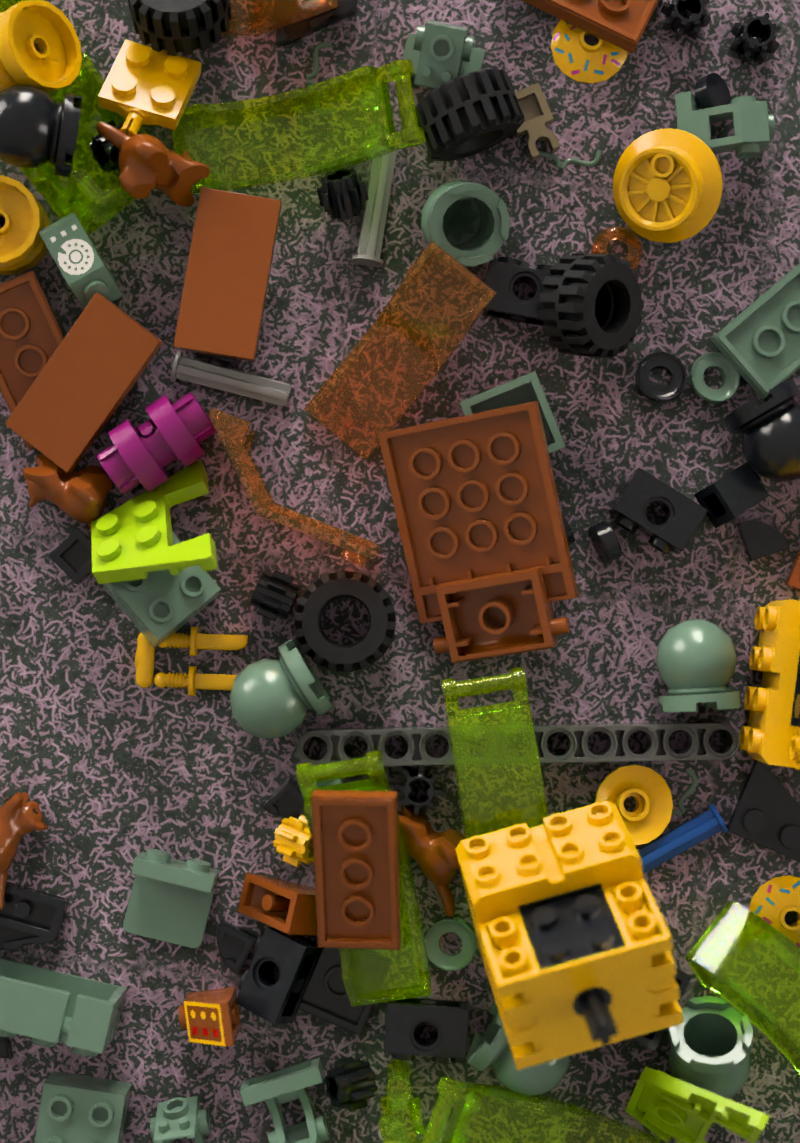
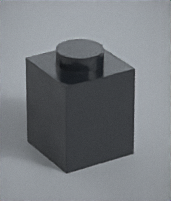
[694,462,769,528]

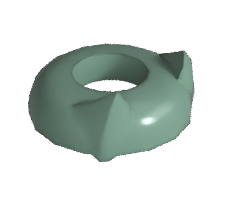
[687,352,740,405]
[424,919,476,971]

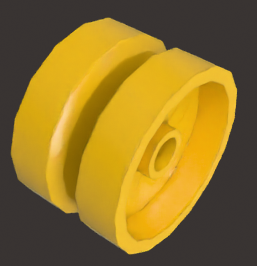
[0,0,82,94]
[0,175,51,275]

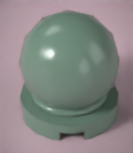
[421,180,510,266]
[656,618,741,713]
[230,638,334,739]
[668,996,753,1099]
[465,1002,570,1097]

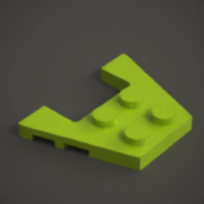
[91,460,218,584]
[625,1066,769,1143]

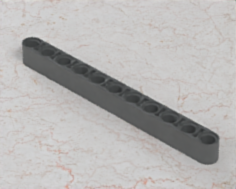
[297,721,740,767]

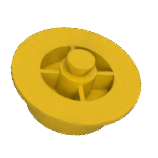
[613,128,723,243]

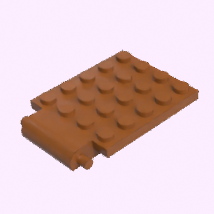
[378,400,579,664]

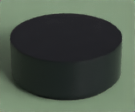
[695,73,731,109]
[588,521,622,563]

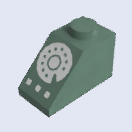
[39,212,123,309]

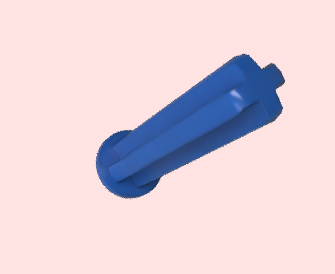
[637,804,728,874]

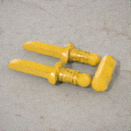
[135,626,248,696]

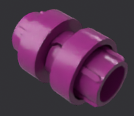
[97,392,218,494]

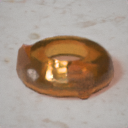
[591,226,642,269]

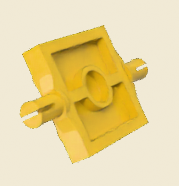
[98,39,201,137]

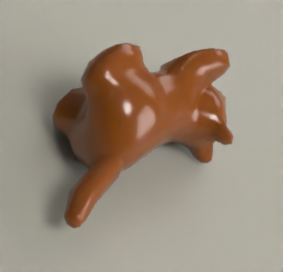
[97,122,210,207]
[23,454,112,530]
[0,792,48,911]
[398,805,466,918]

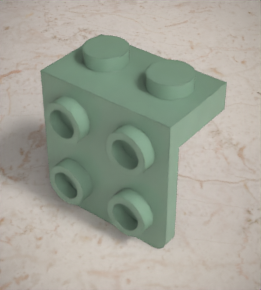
[123,849,220,948]

